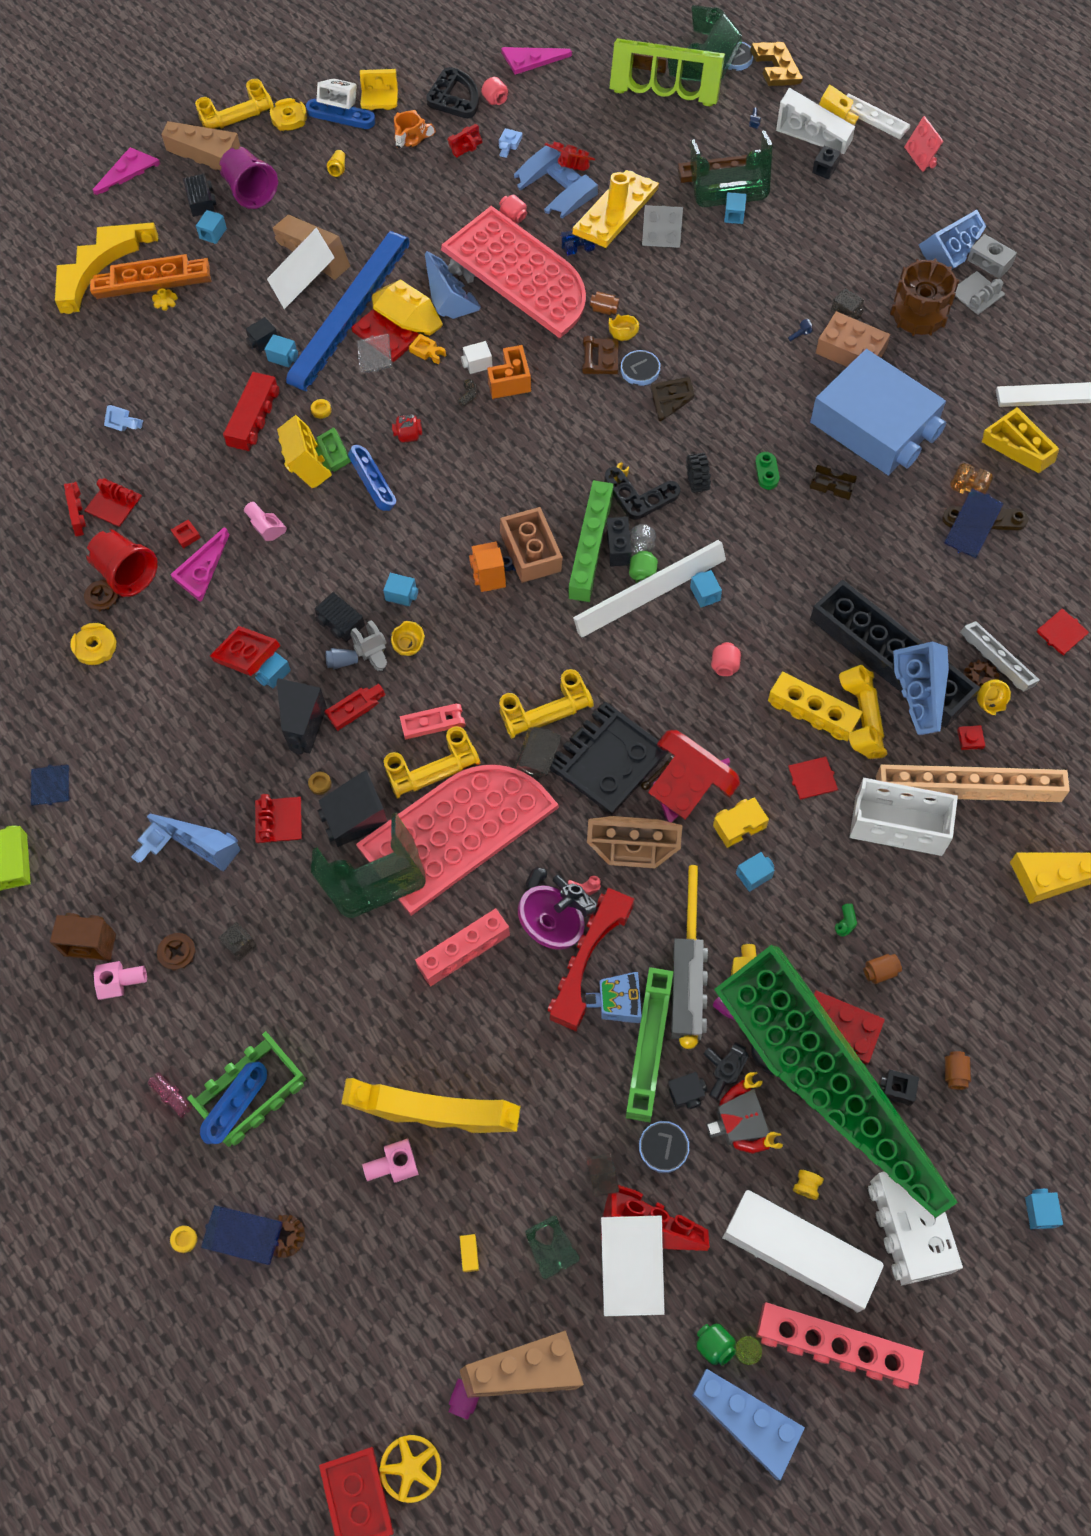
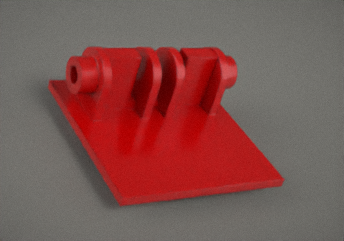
[545,141,595,171]
[84,478,142,527]
[255,794,302,843]

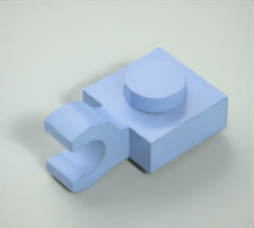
[499,128,522,158]
[104,405,143,431]
[131,822,171,863]

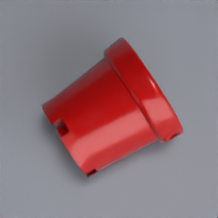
[86,529,158,597]

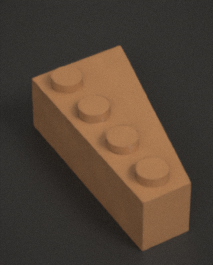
[161,121,241,171]
[273,215,350,280]
[459,1331,584,1398]

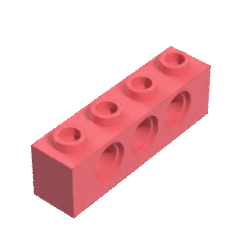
[415,908,510,987]

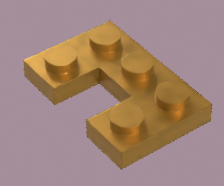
[750,42,803,86]

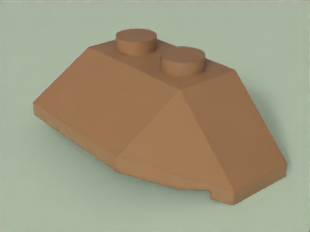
[587,816,682,868]

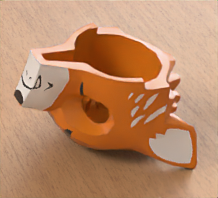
[394,110,436,148]

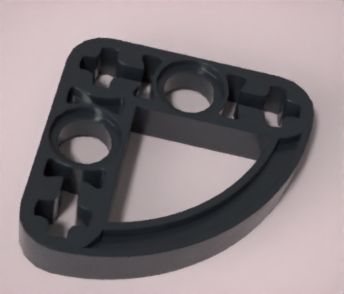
[426,67,479,119]

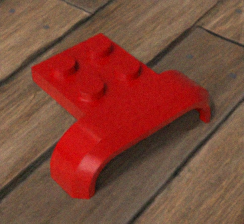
[648,730,740,820]

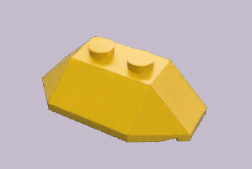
[372,280,443,336]

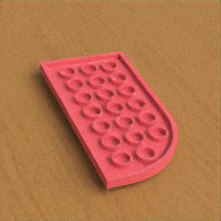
[441,206,586,338]
[356,765,559,916]

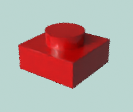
[171,519,201,548]
[957,725,985,750]

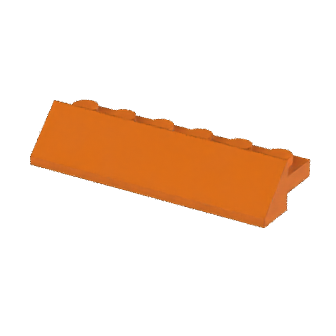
[90,254,212,299]

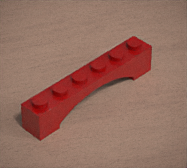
[547,888,634,1032]

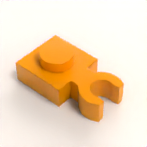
[409,334,446,364]

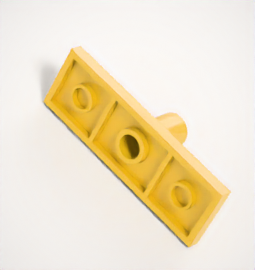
[572,170,659,248]

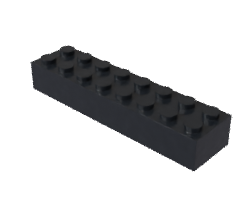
[810,579,980,728]

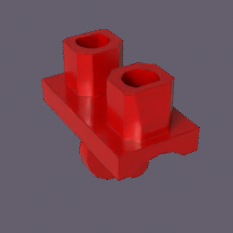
[447,124,483,158]

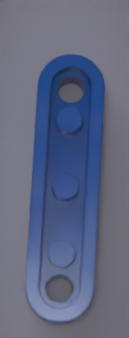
[306,99,375,129]
[348,445,396,511]
[200,1062,267,1144]

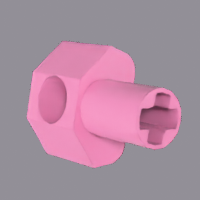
[244,502,287,541]
[94,961,147,1000]
[362,1138,419,1183]

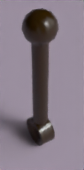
[641,756,674,790]

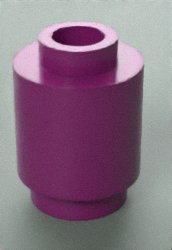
[448,1378,479,1420]

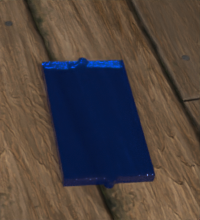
[944,488,1004,558]
[201,1205,283,1265]

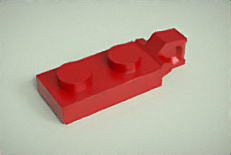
[64,482,86,536]
[325,683,385,731]

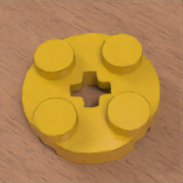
[270,98,307,131]
[71,623,116,665]

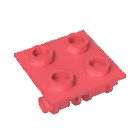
[904,116,944,172]

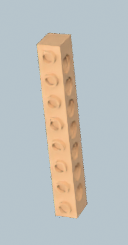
[876,765,1070,802]

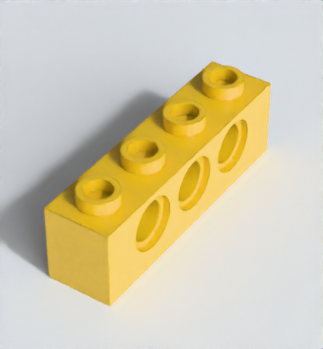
[768,671,863,742]

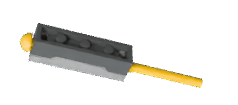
[671,865,708,1049]

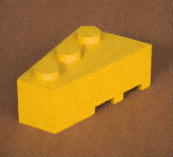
[982,407,1059,473]
[277,415,332,488]
[1010,853,1091,904]

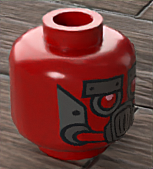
[392,414,422,443]

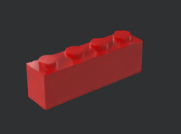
[223,372,279,451]

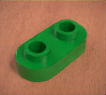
[755,452,780,490]

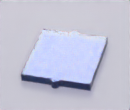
[31,765,69,806]

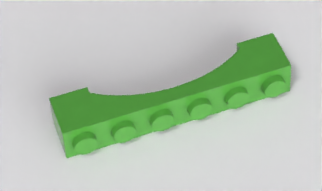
[569,480,613,602]
[626,967,674,1123]

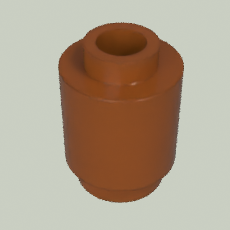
[590,291,619,315]
[863,954,902,984]
[945,1051,971,1090]

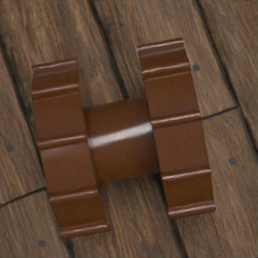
[890,258,959,336]

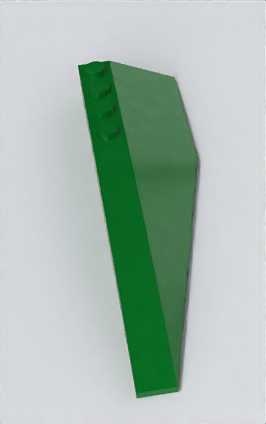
[714,945,958,1218]

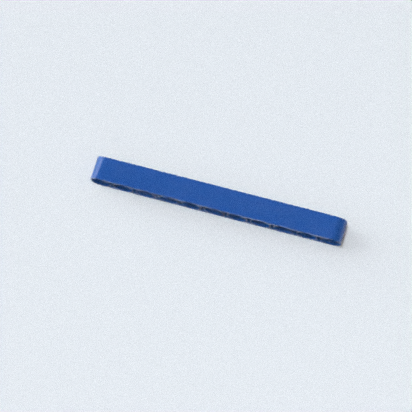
[286,231,410,391]

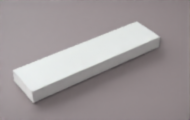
[846,93,910,139]

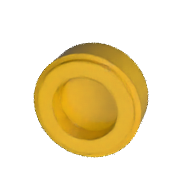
[311,399,331,419]
[170,1226,197,1253]

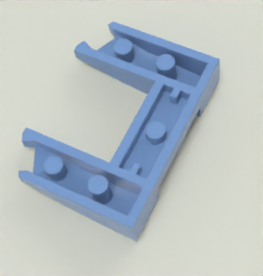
[514,146,598,218]

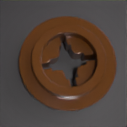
[84,580,119,612]
[963,660,1000,687]
[157,933,196,971]
[264,1215,305,1258]

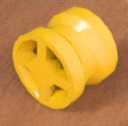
[793,1170,824,1200]

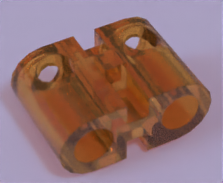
[950,463,993,499]

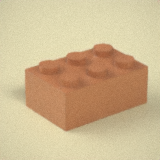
[816,311,891,367]
[500,507,563,583]

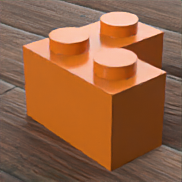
[487,345,531,399]
[469,542,506,592]

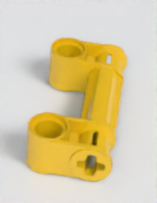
[195,79,274,129]
[839,665,887,759]
[499,669,594,739]
[384,726,480,799]

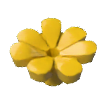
[152,288,178,311]

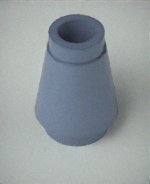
[325,648,358,670]

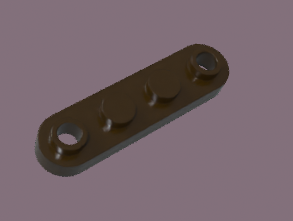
[942,506,1029,530]

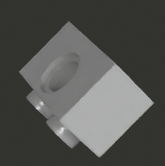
[967,234,1017,279]

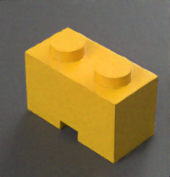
[713,797,769,848]

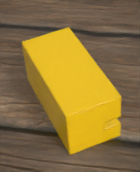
[460,1234,479,1272]

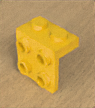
[360,69,398,111]

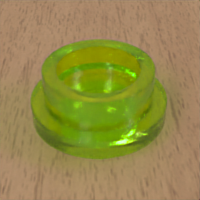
[735,1336,762,1365]

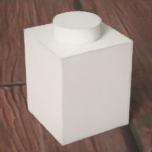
[461,341,493,374]

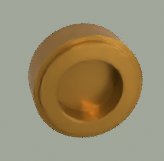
[308,772,332,795]

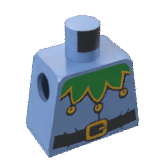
[586,972,642,1023]

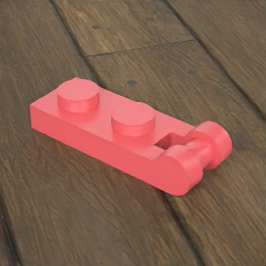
[400,704,466,740]

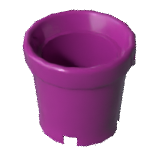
[219,147,278,209]

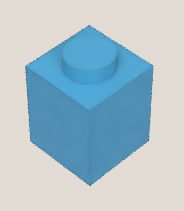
[724,192,746,224]
[196,210,227,244]
[265,334,298,367]
[690,570,722,608]
[383,573,418,607]
[255,652,291,688]
[736,852,775,892]
[1025,1189,1063,1229]

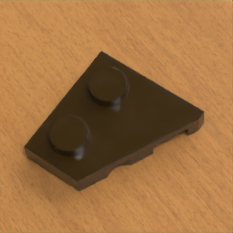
[650,377,695,421]

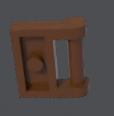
[582,336,618,374]

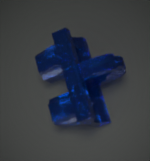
[561,223,595,255]

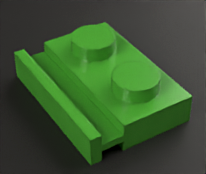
[315,427,351,472]

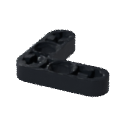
[604,467,681,520]

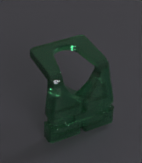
[525,1216,580,1280]

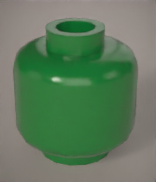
[696,1323,736,1366]

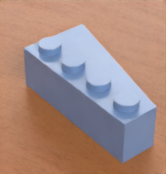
[692,1369,805,1480]

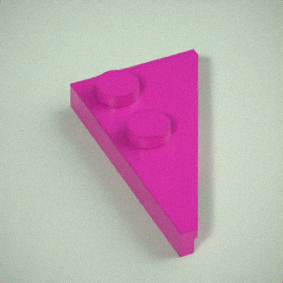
[501,47,572,75]
[93,147,160,195]
[170,527,230,602]

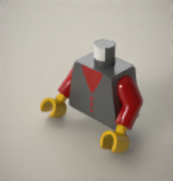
[706,1072,783,1154]

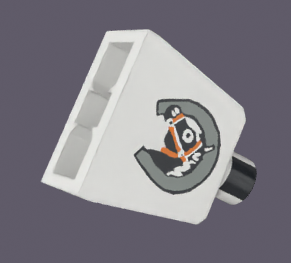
[317,79,357,109]

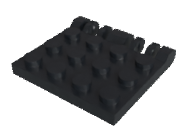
[546,702,669,816]

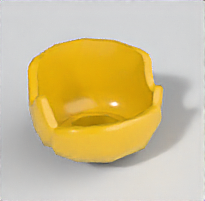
[608,314,639,341]
[391,621,425,656]
[977,679,1011,715]

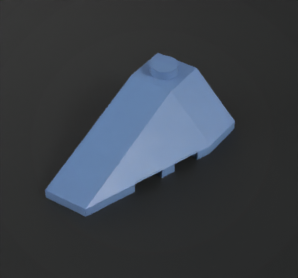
[919,210,986,269]
[425,251,481,319]
[893,641,949,735]
[147,814,240,871]

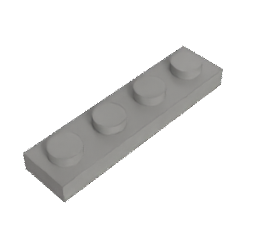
[960,621,1039,692]

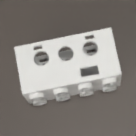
[849,778,958,856]
[868,1172,963,1286]

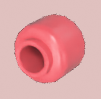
[481,77,508,105]
[499,195,527,224]
[711,642,741,677]

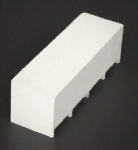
[722,1190,884,1313]

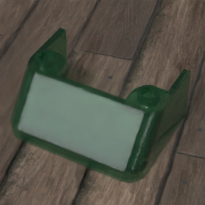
[668,5,742,81]
[690,131,773,207]
[311,812,426,918]

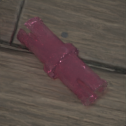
[148,1072,193,1118]

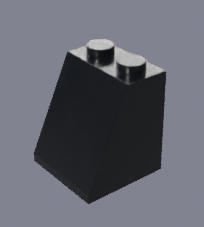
[277,678,327,755]
[317,770,387,847]

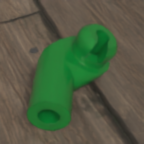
[835,903,857,937]

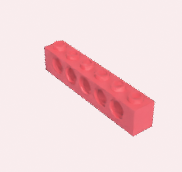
[756,1302,924,1389]

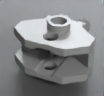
[350,620,387,671]

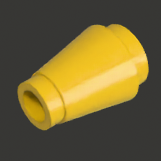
[327,150,345,177]

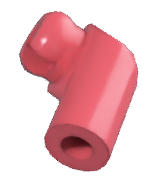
[568,876,601,896]

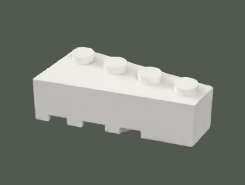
[776,88,855,154]

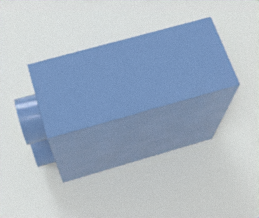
[810,349,946,476]

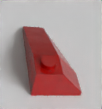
[601,1183,710,1251]

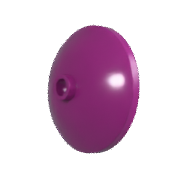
[518,886,585,949]

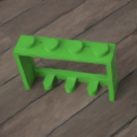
[187,1031,306,1147]

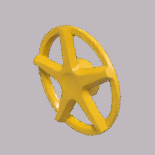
[380,1435,441,1503]

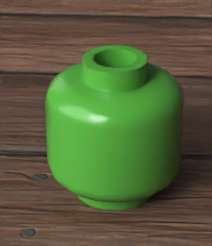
[629,551,658,583]

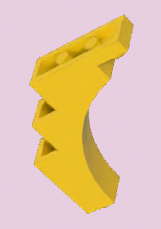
[55,223,158,314]
[341,1078,520,1133]

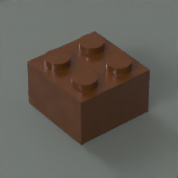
[50,913,116,961]

